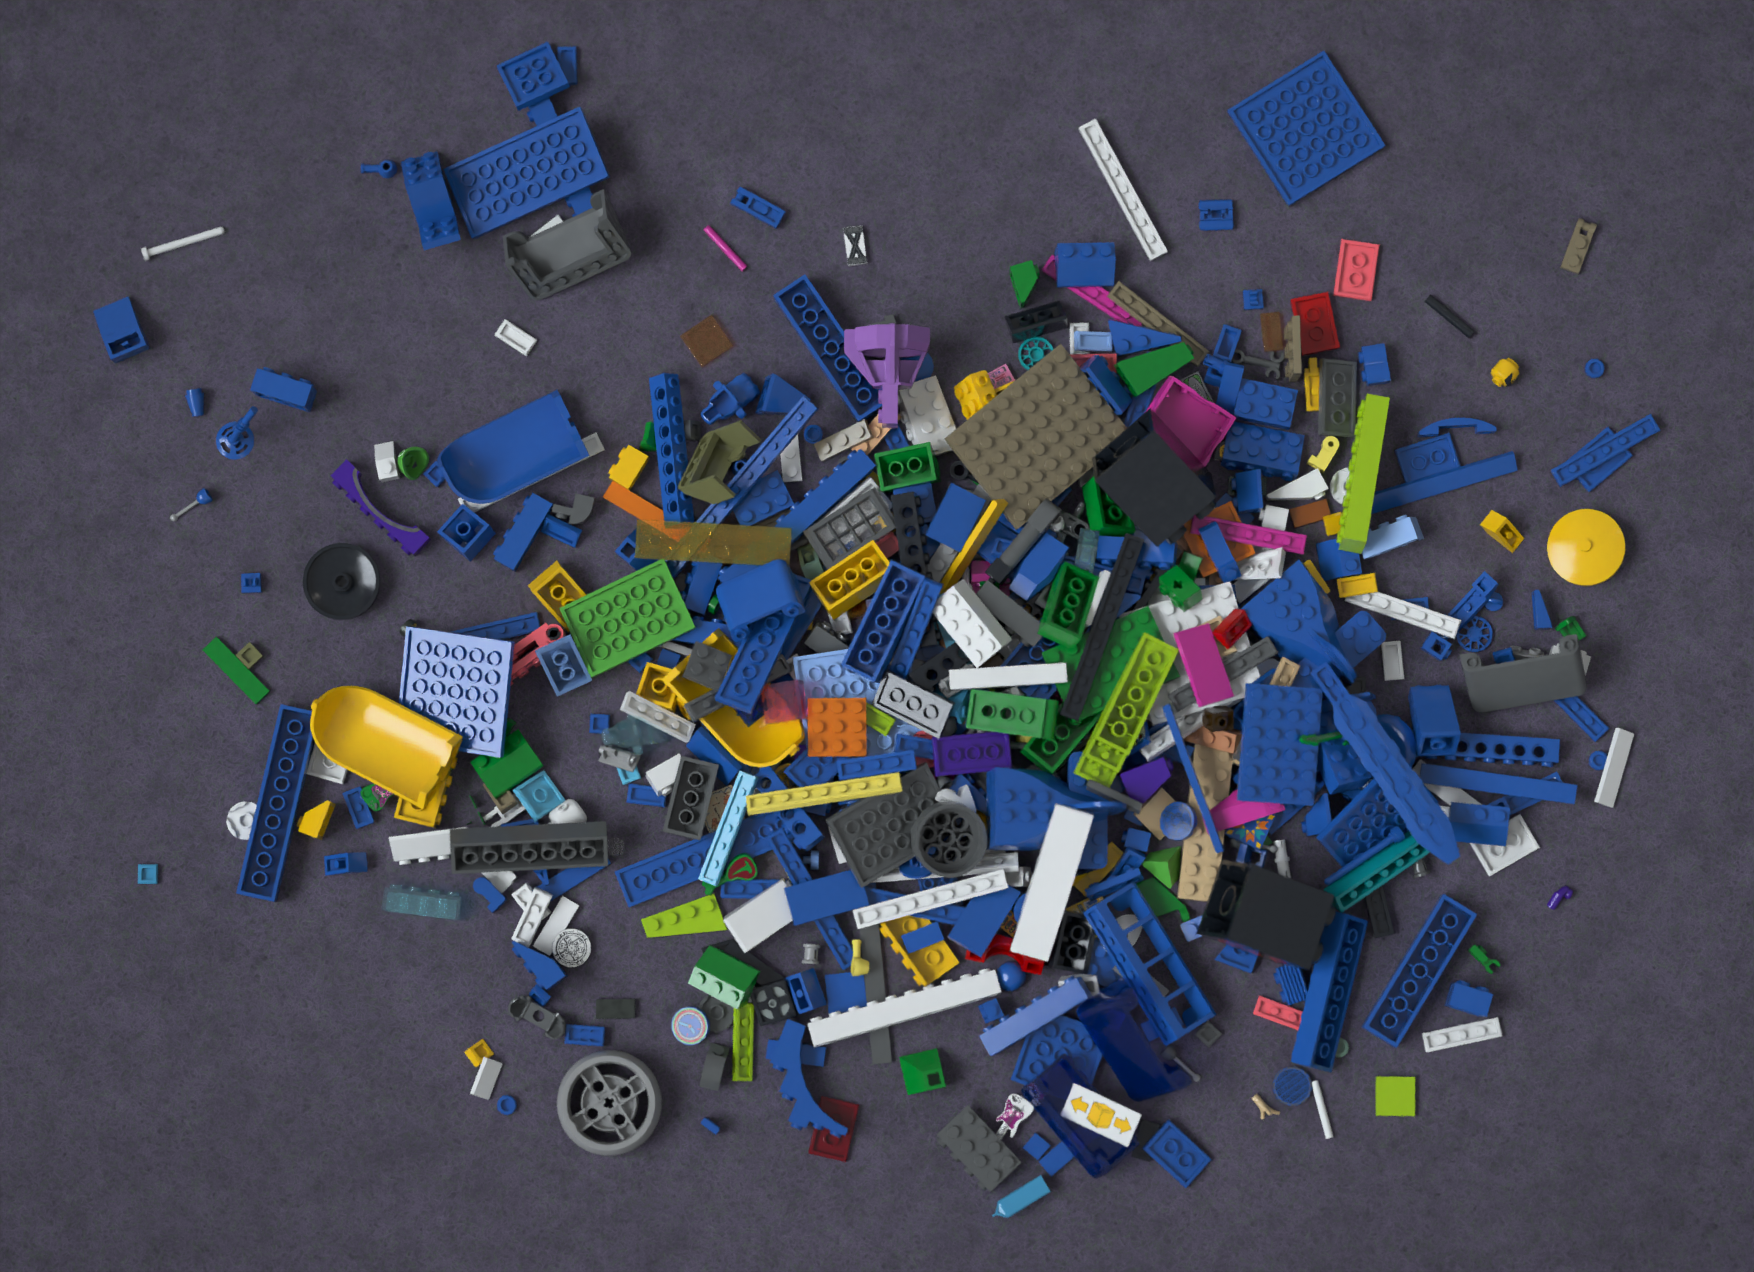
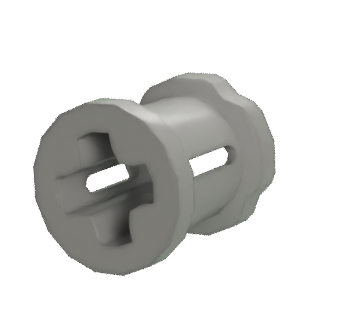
[802,944,821,964]

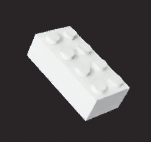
[932,579,1012,668]

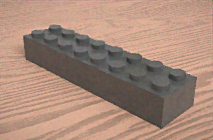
[450,821,608,874]

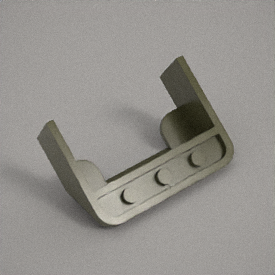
[678,420,761,504]

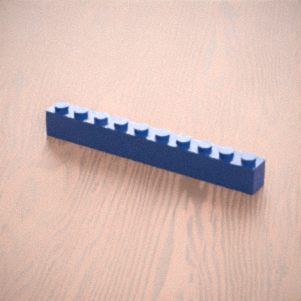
[718,449,876,583]

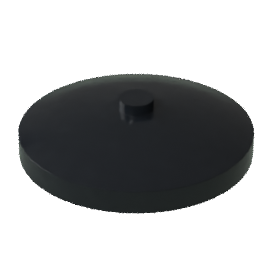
[303,543,381,620]

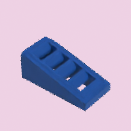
[1532,590,1552,630]

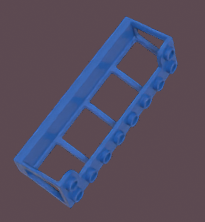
[1083,881,1217,1046]

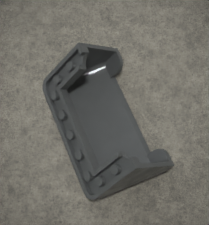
[503,189,631,300]
[1460,634,1587,713]

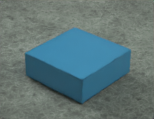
[138,864,158,884]

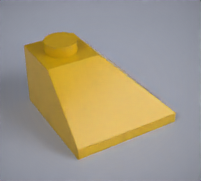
[297,801,336,840]

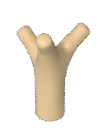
[1251,1094,1280,1119]

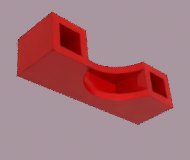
[965,934,1044,975]

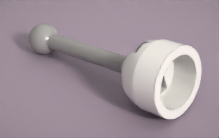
[1050,516,1069,556]

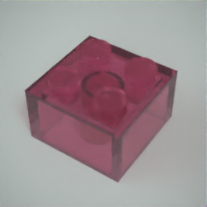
[761,680,808,725]

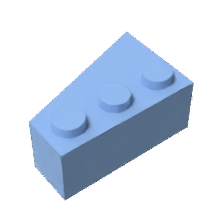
[1362,515,1424,559]

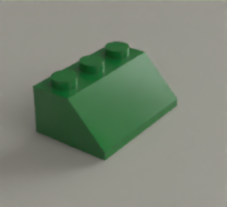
[874,442,942,493]
[1082,476,1135,538]
[470,729,543,799]
[688,945,760,1009]

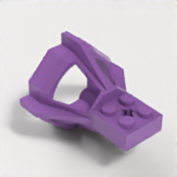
[844,323,930,428]

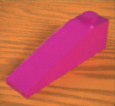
[1202,790,1285,835]

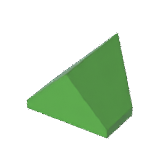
[1141,846,1181,889]

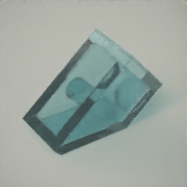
[1074,528,1099,574]

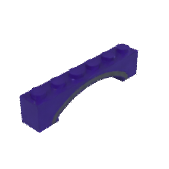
[331,459,431,556]

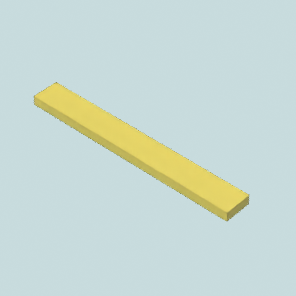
[746,772,903,815]

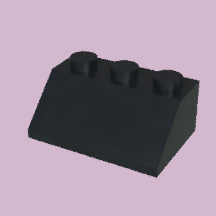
[1044,910,1096,974]

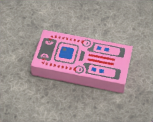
[988,364,1015,389]

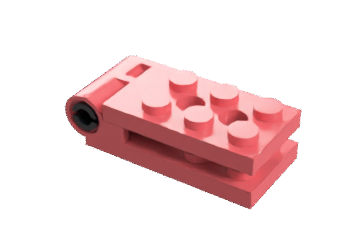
[510,623,566,686]

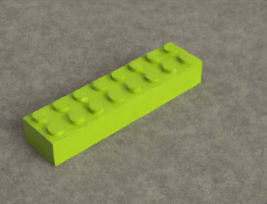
[1336,394,1390,554]

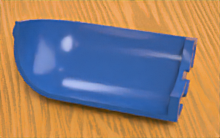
[437,390,590,504]

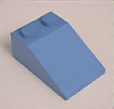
[535,635,592,696]

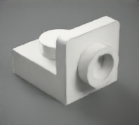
[1004,867,1033,887]

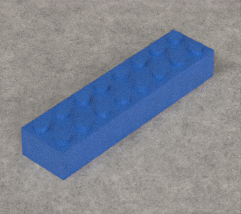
[773,274,882,423]
[1361,894,1477,1048]
[1291,912,1368,1073]

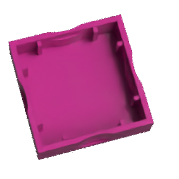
[1146,376,1236,467]

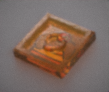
[680,315,733,367]

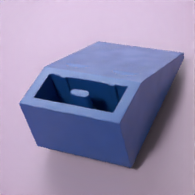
[93,296,150,363]
[512,941,568,990]

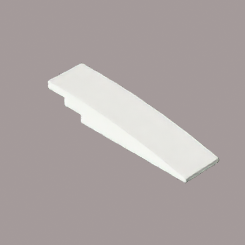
[1010,803,1094,962]

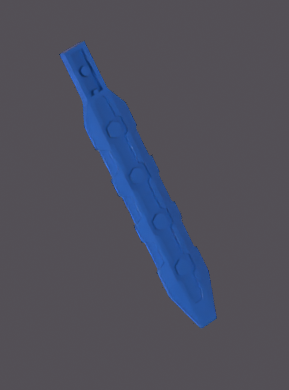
[1310,662,1460,865]

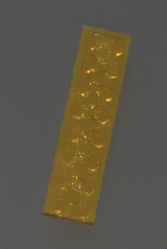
[635,519,792,567]

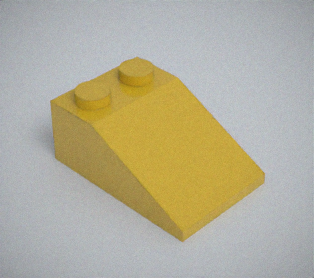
[528,561,587,632]

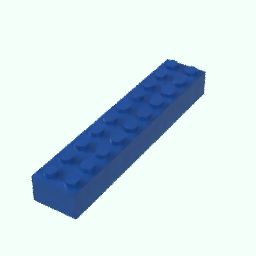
[236,704,314,903]

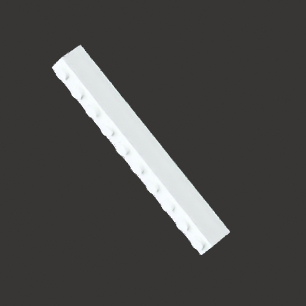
[807,968,1001,1048]

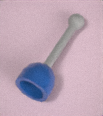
[170,488,213,522]

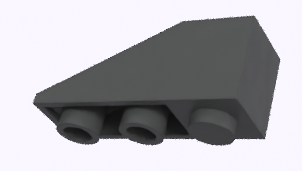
[804,620,851,653]

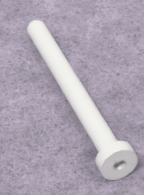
[141,227,225,261]

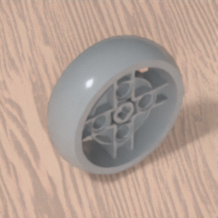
[557,1050,662,1156]

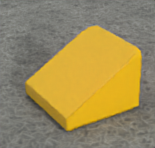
[465,1039,494,1067]

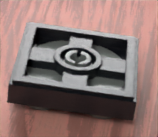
[750,978,798,1026]

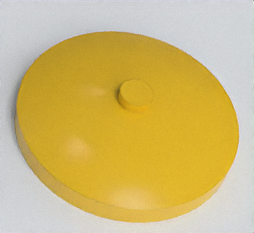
[1547,509,1626,586]

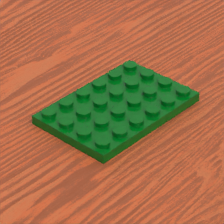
[1041,606,1180,724]

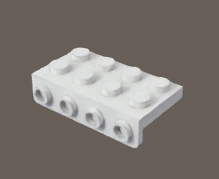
[898,375,956,456]

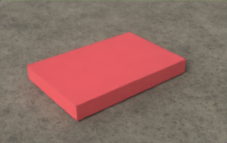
[1333,239,1379,301]

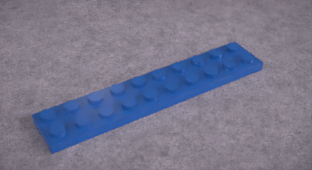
[614,810,806,908]

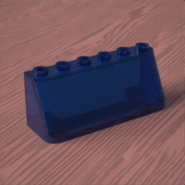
[1021,1053,1140,1179]

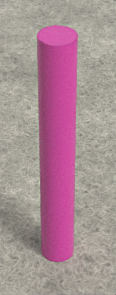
[704,225,748,272]

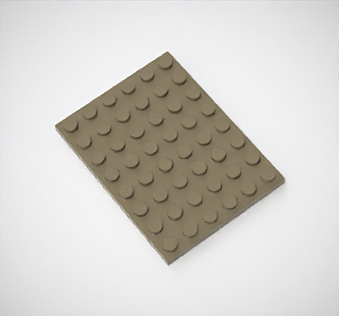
[944,344,1127,530]

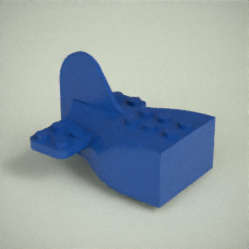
[1241,560,1386,694]
[986,752,1127,869]

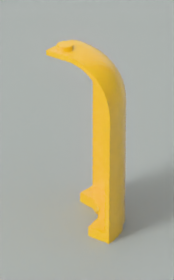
[662,628,805,767]
[310,686,463,809]

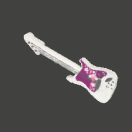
[995,1093,1034,1140]

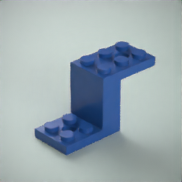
[401,152,461,250]

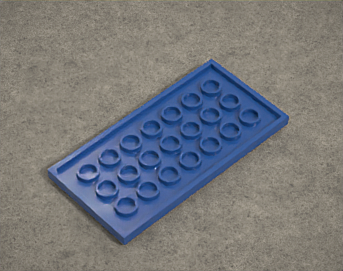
[444,107,610,239]

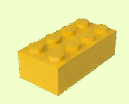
[809,540,890,620]

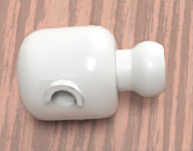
[548,799,587,824]

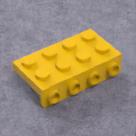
[954,370,997,419]
[394,757,458,828]
[879,916,960,987]

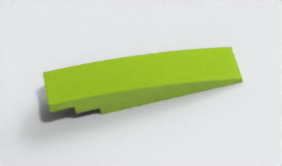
[1073,632,1179,788]

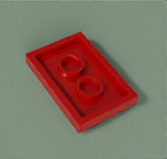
[1290,292,1340,356]

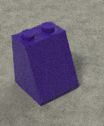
[1120,754,1174,804]

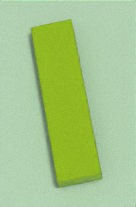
[732,1003,754,1081]

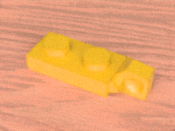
[1304,358,1319,412]

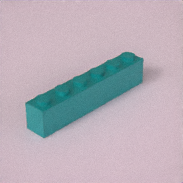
[1323,831,1430,913]

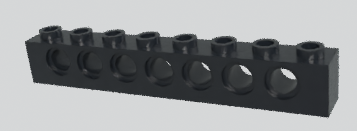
[891,491,942,649]
[907,593,1044,692]

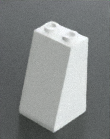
[723,878,792,953]

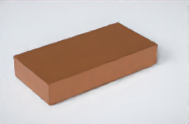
[1289,499,1331,528]

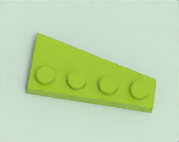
[641,894,727,938]

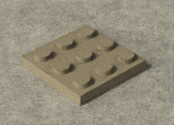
[1284,316,1302,382]

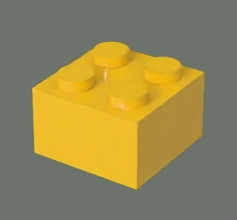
[636,662,677,713]

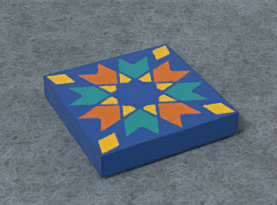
[1224,814,1276,851]

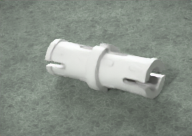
[1273,840,1291,878]

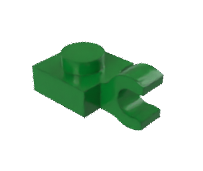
[1467,945,1501,974]

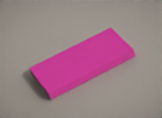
[1174,623,1234,708]

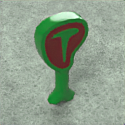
[702,853,758,896]

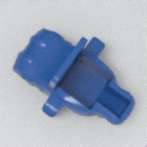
[701,373,760,425]

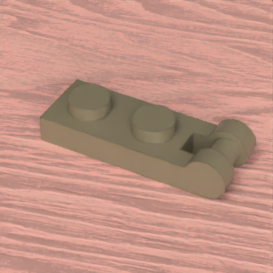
[1560,218,1597,274]

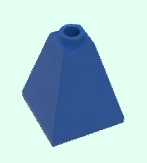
[755,373,811,415]

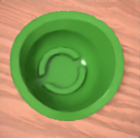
[397,447,429,480]

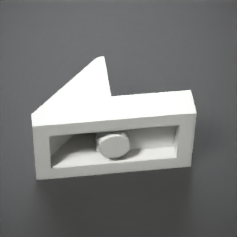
[935,785,977,813]

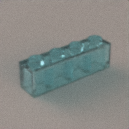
[382,884,463,921]

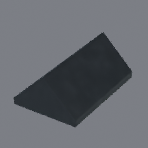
[1004,301,1068,343]

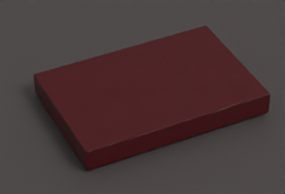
[808,1096,859,1162]

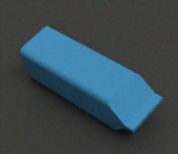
[992,1175,1051,1218]

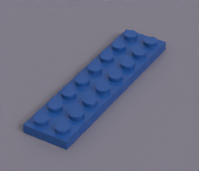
[715,574,812,714]

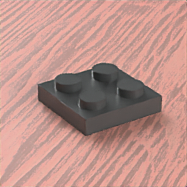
[682,641,732,691]

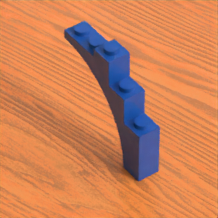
[770,1019,849,1138]

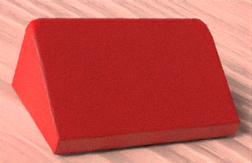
[1212,609,1252,649]

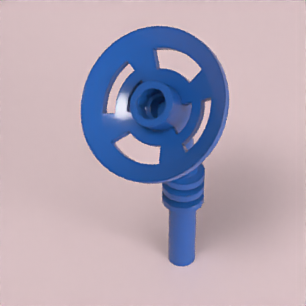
[216,406,258,460]

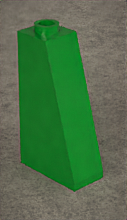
[1113,342,1194,397]

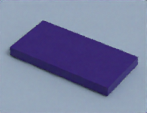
[931,732,1012,776]

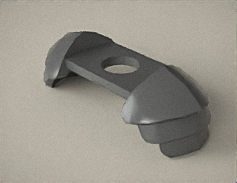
[508,996,566,1040]

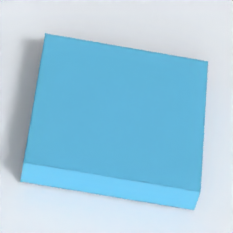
[513,770,565,822]

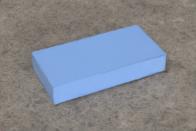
[1074,331,1113,352]

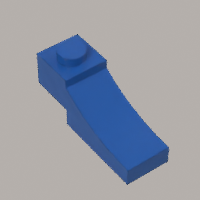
[1198,521,1242,583]

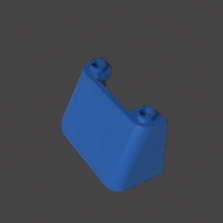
[716,559,805,643]

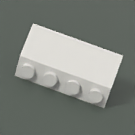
[389,827,467,865]

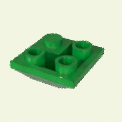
[899,1048,946,1095]

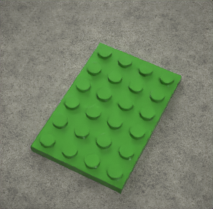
[559,558,696,678]

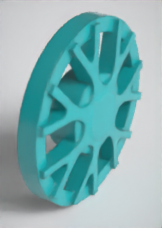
[1018,337,1053,370]

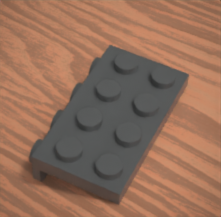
[936,1105,1021,1192]

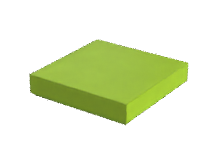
[1375,1076,1415,1116]

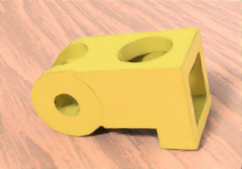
[1306,436,1339,473]

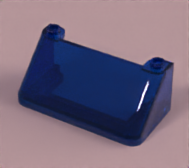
[1077,977,1193,1102]

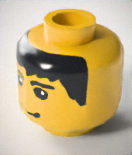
[1491,358,1519,387]

